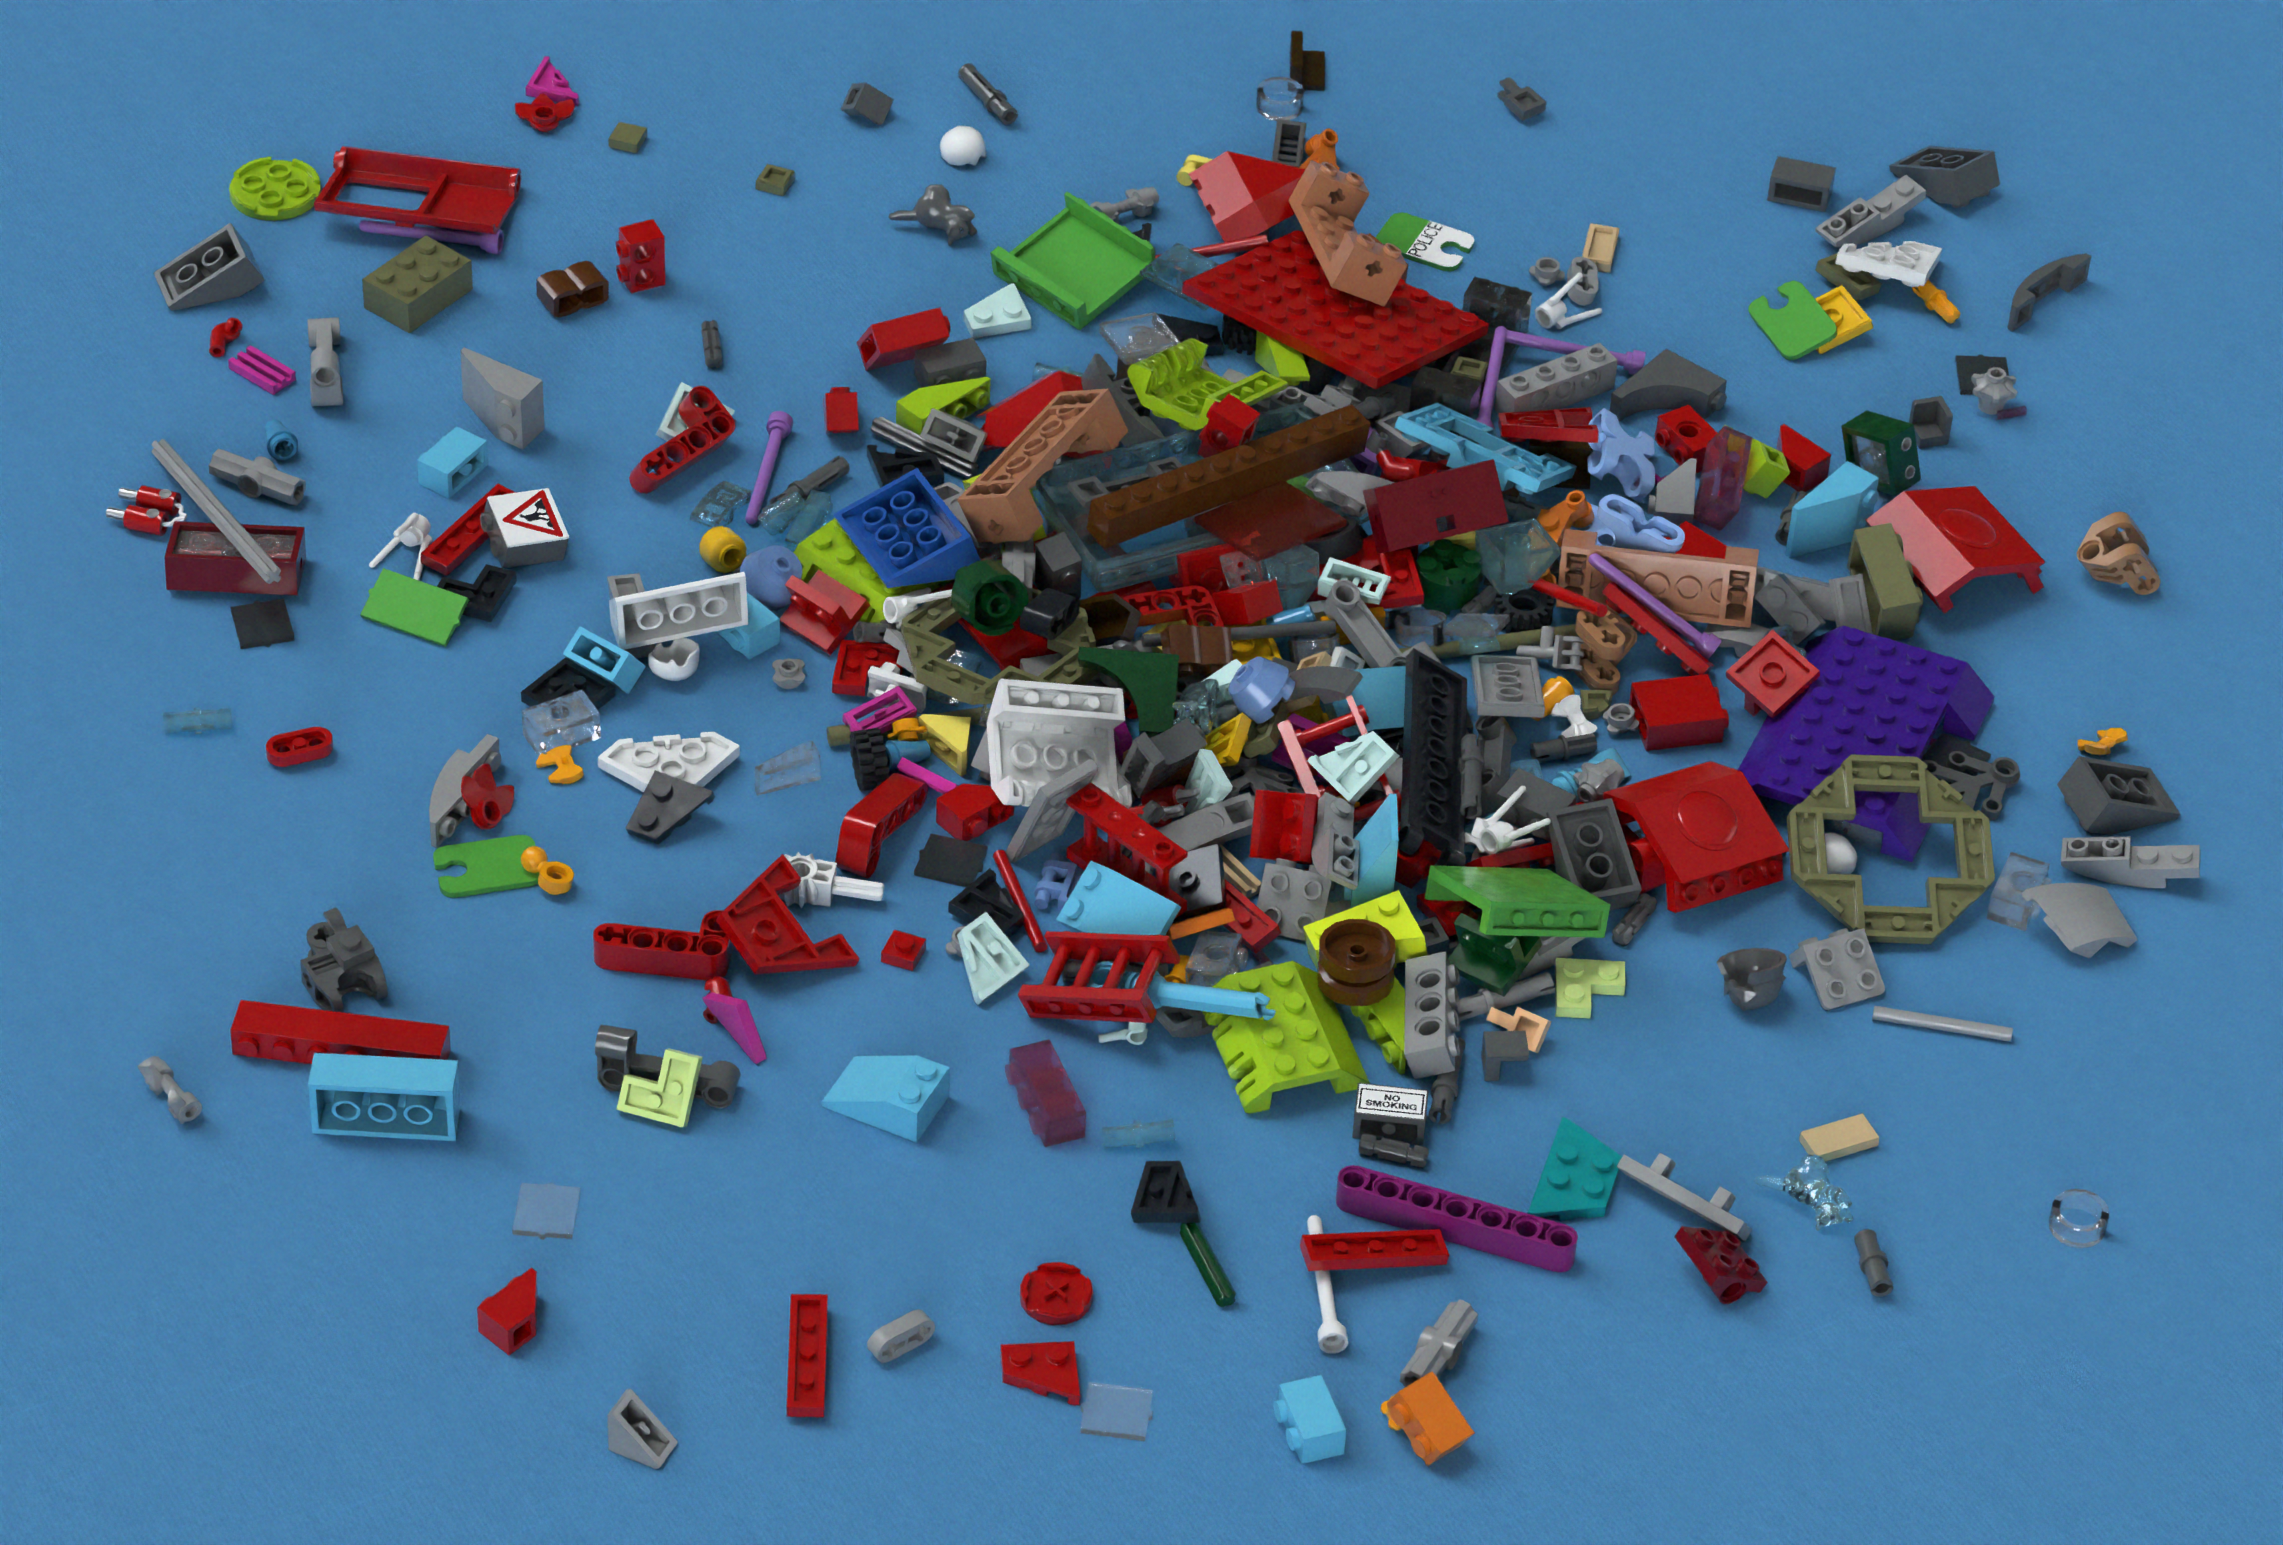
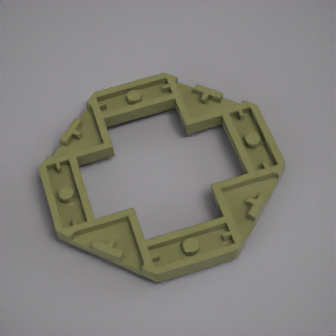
[901,588,1099,705]
[1787,754,1995,944]

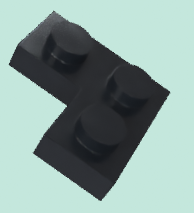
[437,564,517,622]
[521,657,616,716]

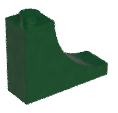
[1078,647,1180,738]

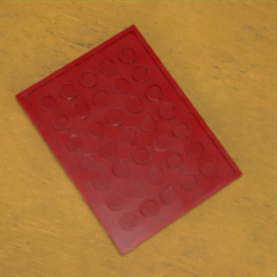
[1182,230,1489,389]

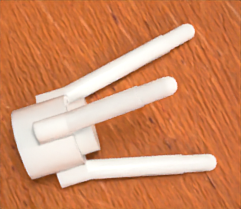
[1534,273,1602,330]
[369,513,433,581]
[883,588,952,630]
[1479,785,1551,854]

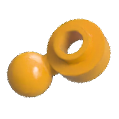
[521,846,574,895]

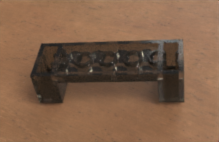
[1409,277,1532,436]

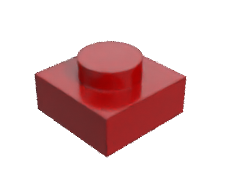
[881,930,926,971]

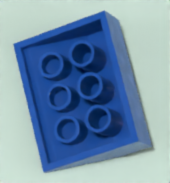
[833,468,980,588]

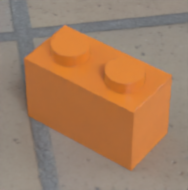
[1386,1371,1474,1466]

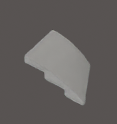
[2022,883,2138,958]

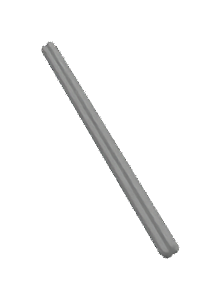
[151,439,281,584]

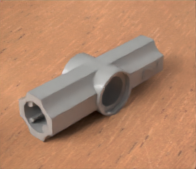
[209,448,306,506]
[1002,537,1035,600]
[1400,1299,1478,1387]

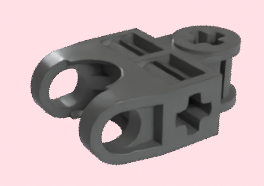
[300,922,388,1012]

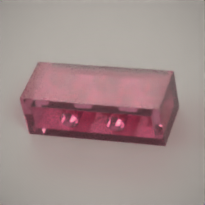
[1693,425,1753,531]
[1005,1039,1086,1147]

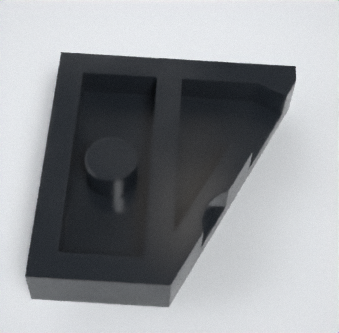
[867,445,944,488]
[948,868,1024,938]

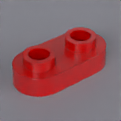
[266,727,333,767]

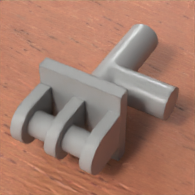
[1516,626,1585,672]

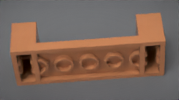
[1288,160,1408,306]
[957,389,1129,544]
[1556,529,1759,628]

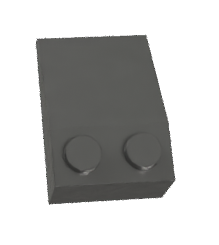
[1889,146,2000,208]
[153,223,265,311]
[2057,756,2181,835]
[1547,798,1642,911]

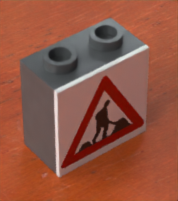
[480,488,569,568]

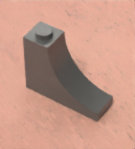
[1610,349,1727,422]
[1119,718,1207,798]

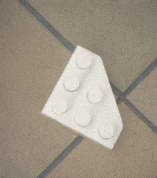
[1835,241,1942,287]
[598,731,740,792]

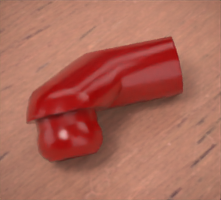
[209,318,243,357]
[703,976,733,1024]

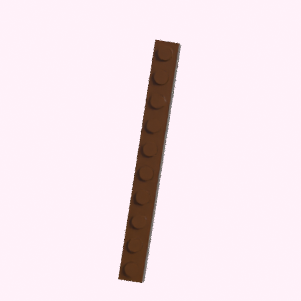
[1086,404,1371,549]

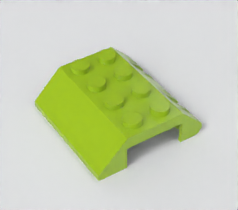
[1127,338,1289,431]
[793,518,955,633]
[1202,961,1370,1113]

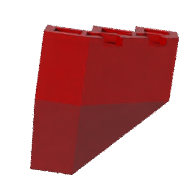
[1189,151,1305,242]
[975,370,1112,470]

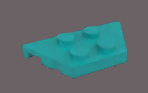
[1528,1117,1623,1221]

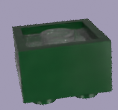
[1841,410,1921,496]

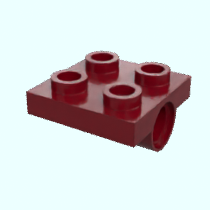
[1674,1226,1768,1304]

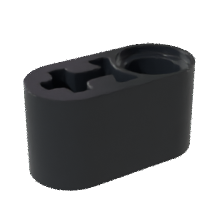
[1020,588,1080,640]

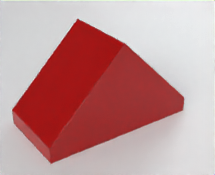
[1212,579,1284,625]

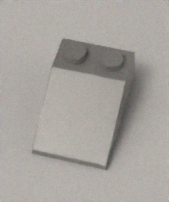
[460,347,545,449]

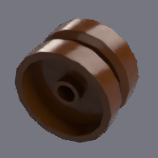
[1317,919,1396,1006]

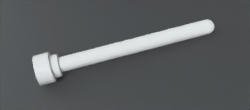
[1307,1215,1348,1354]

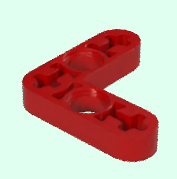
[1123,585,1225,627]

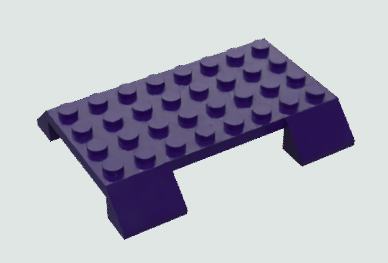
[1738,625,1995,862]

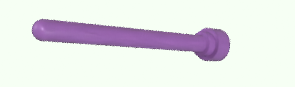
[359,220,504,254]
[1475,326,1507,444]
[1505,330,1646,375]
[745,411,793,525]
[1588,553,1722,660]

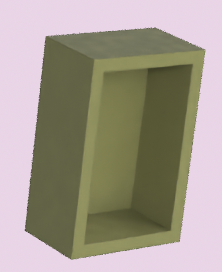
[362,235,473,333]
[1847,523,1923,641]

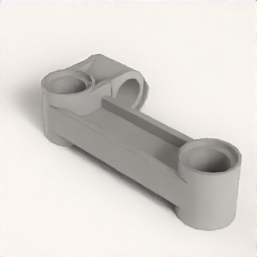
[308,317,343,407]
[1323,580,1443,668]

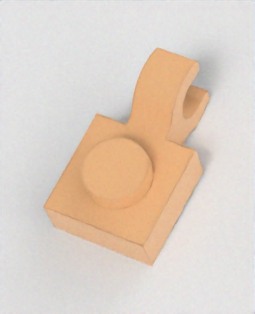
[1486,1007,1552,1053]

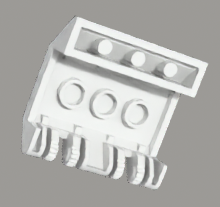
[986,679,1132,809]

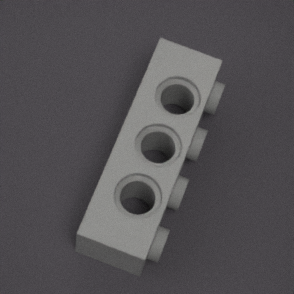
[1494,343,1618,413]
[1404,951,1460,1079]

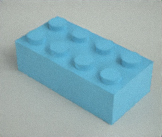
[308,1053,461,1141]

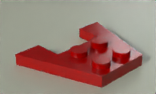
[1498,407,1598,443]
[717,854,859,974]

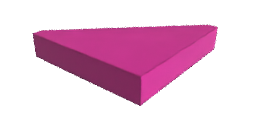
[526,56,579,106]
[702,992,767,1064]

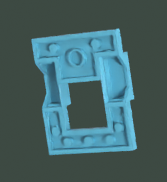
[1394,403,1577,494]

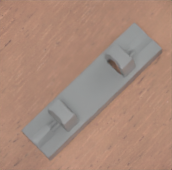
[1617,1153,1752,1242]

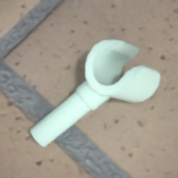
[1098,1022,1148,1045]

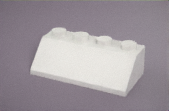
[609,572,748,650]

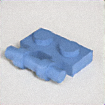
[1034,853,1084,910]

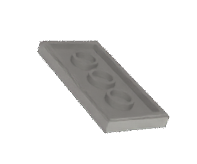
[1471,655,1545,718]
[1005,758,1099,863]

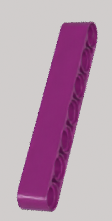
[1336,1165,1578,1272]

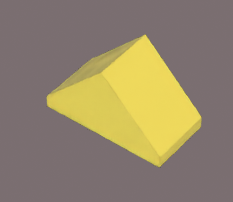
[918,714,971,777]

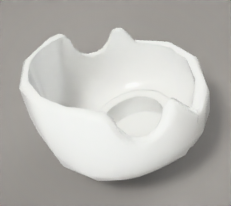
[940,126,986,166]
[648,638,700,681]
[1824,833,1857,874]

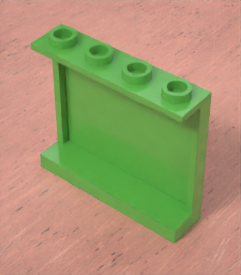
[990,192,1157,330]
[1425,865,1610,938]

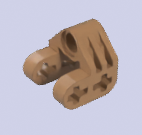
[2077,512,2161,595]
[1574,602,1637,695]

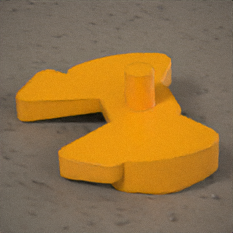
[2078,728,2128,755]
[536,745,584,784]

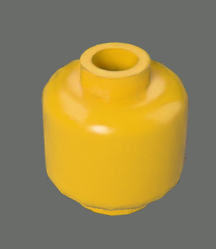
[699,526,747,573]

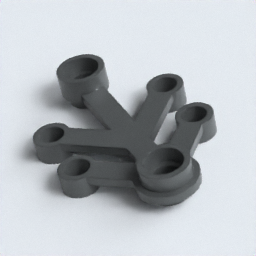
[1222,750,1304,801]
[1916,751,2020,820]

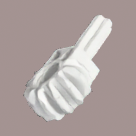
[779,851,884,909]

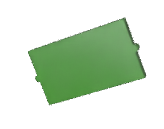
[360,568,469,647]

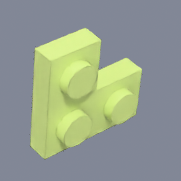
[1555,958,1626,1019]
[616,1048,703,1128]

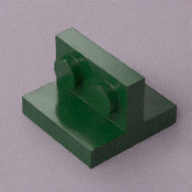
[1448,913,1542,997]

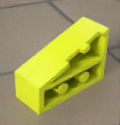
[1303,890,1428,971]

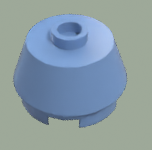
[740,545,802,611]
[1229,656,1295,724]

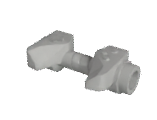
[1090,187,1159,224]
[137,1056,202,1124]

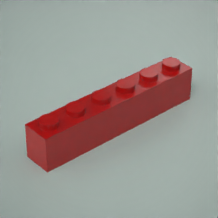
[230,1000,451,1064]

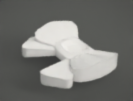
[1551,695,1597,738]

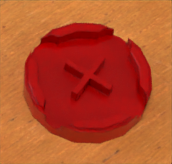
[1020,1262,1093,1325]

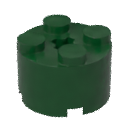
[1416,539,1482,615]
[951,560,1028,636]

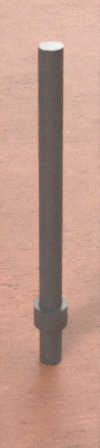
[1141,620,1336,648]

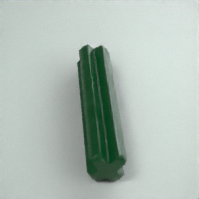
[1179,1223,1236,1307]

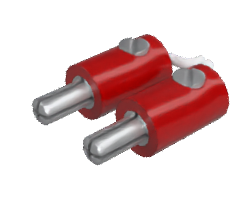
[106,485,187,536]
[1129,784,1201,828]

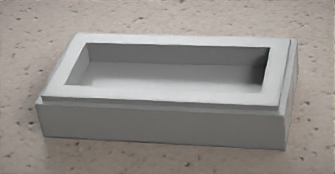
[1829,574,1873,634]

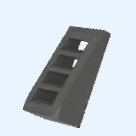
[1272,119,1307,167]

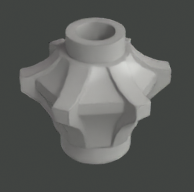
[1971,367,2018,414]
[1573,759,1625,803]

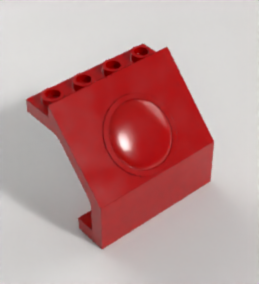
[1866,486,2045,614]
[1603,761,1789,913]

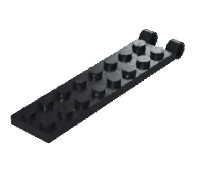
[1398,648,1467,866]

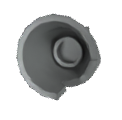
[1716,948,1787,1011]

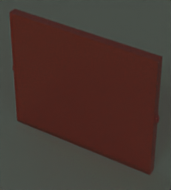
[1195,480,1347,562]

